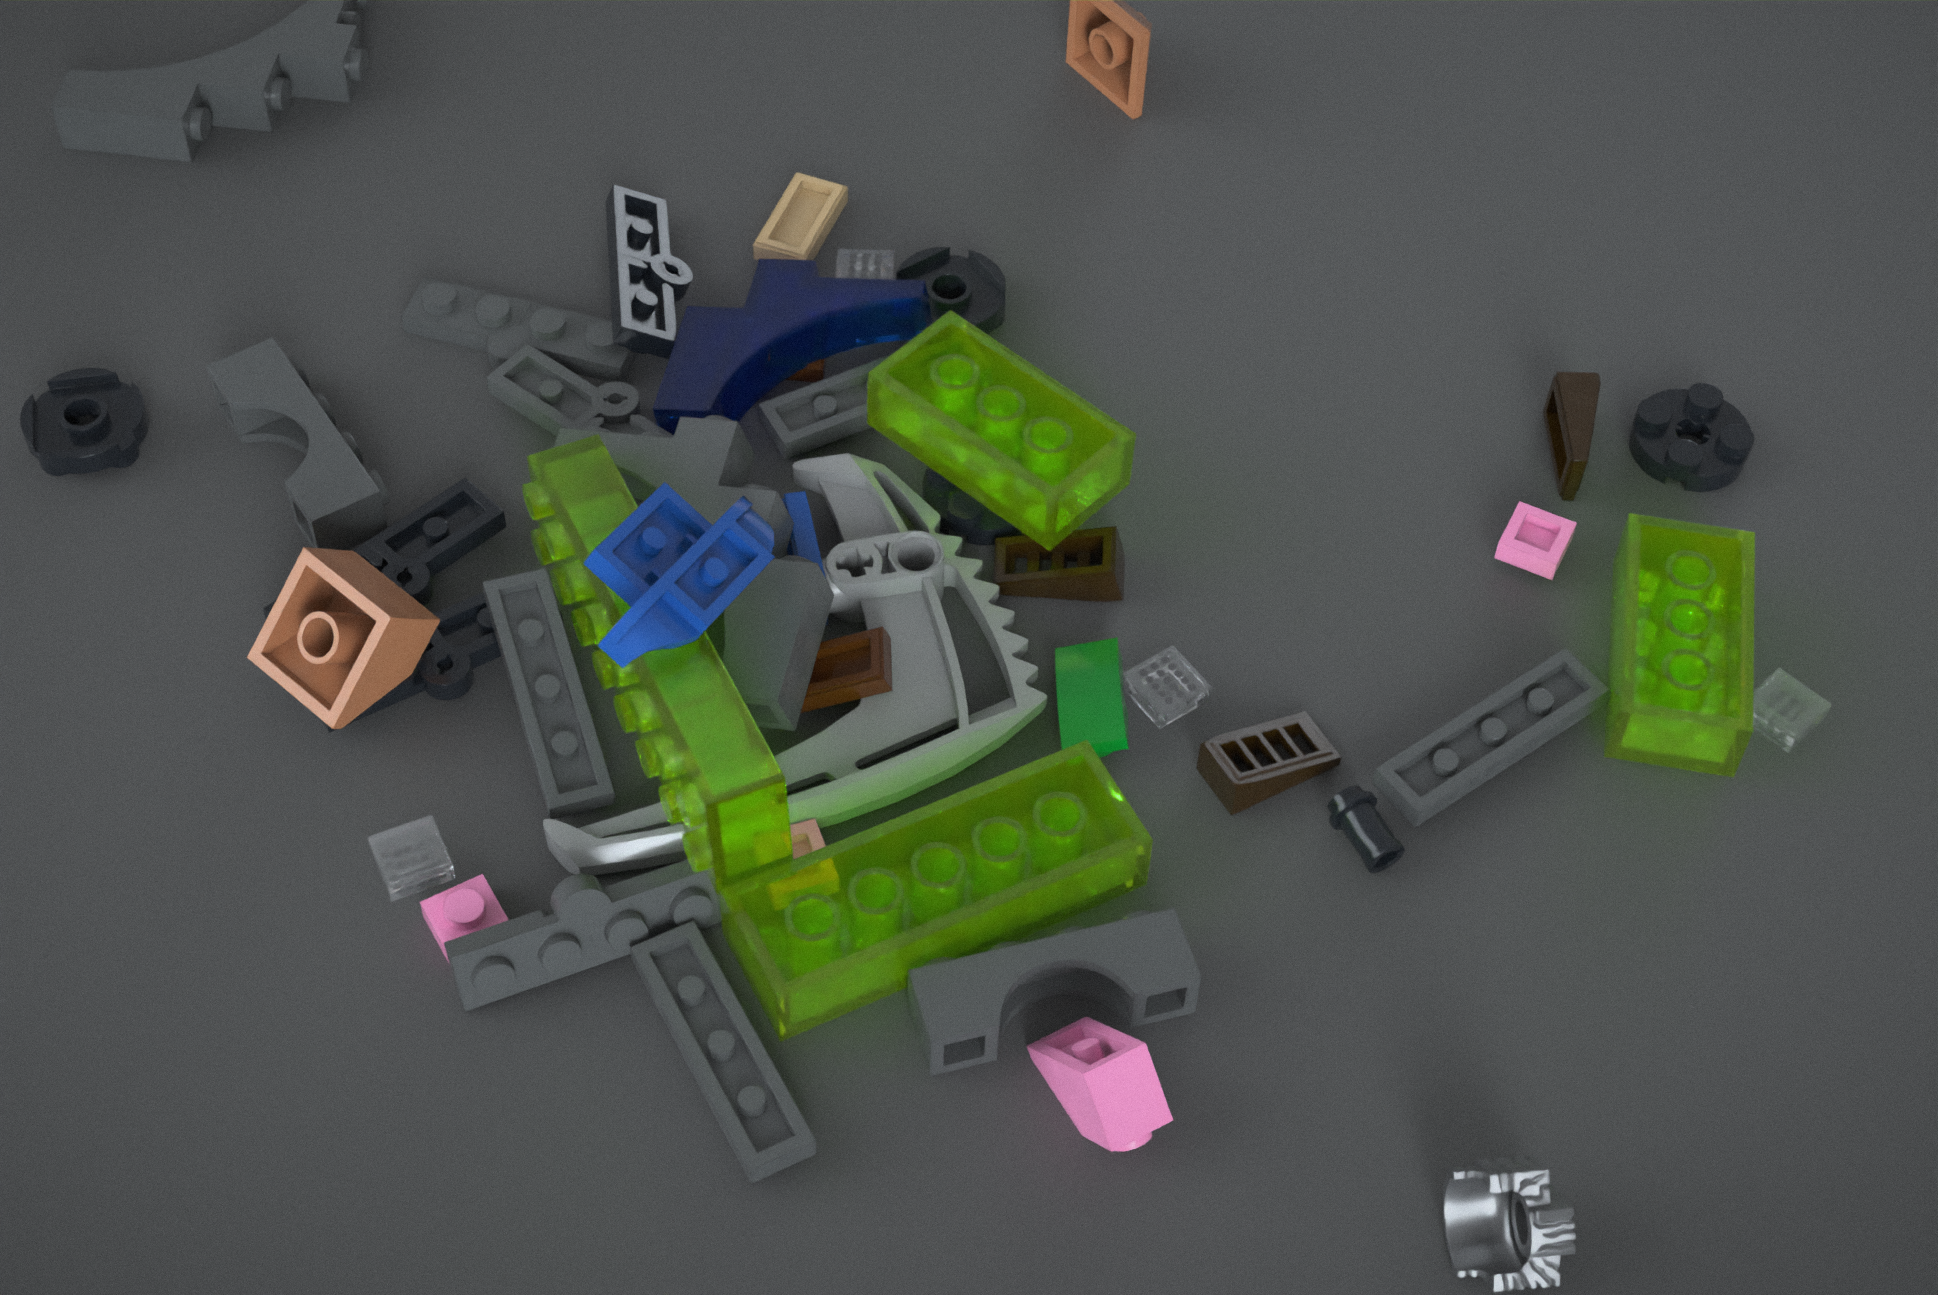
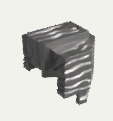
[1442,1155,1576,1292]

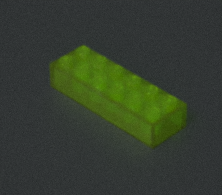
[719,740,1153,1042]

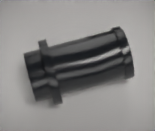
[1327,785,1405,873]

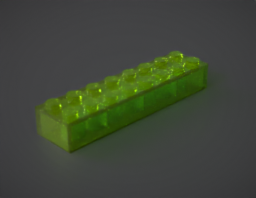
[522,434,795,895]

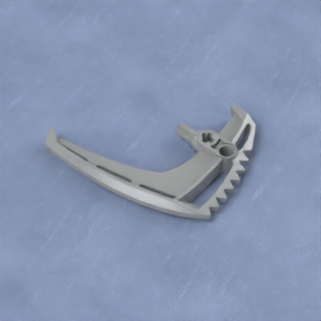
[543,453,1047,876]

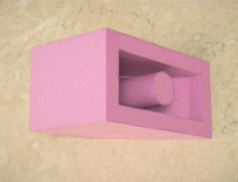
[1027,1017,1173,1152]

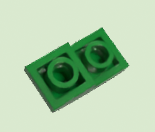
[1055,637,1129,759]

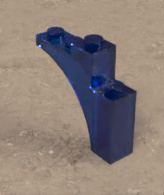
[653,259,933,435]

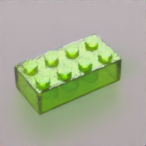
[867,310,1136,551]
[1604,513,1755,777]

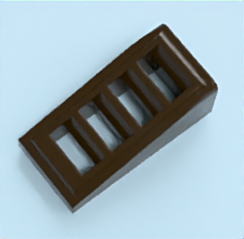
[1543,372,1601,501]
[993,526,1125,602]
[1196,711,1342,816]

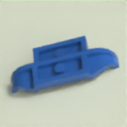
[583,482,775,668]

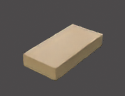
[753,172,848,274]

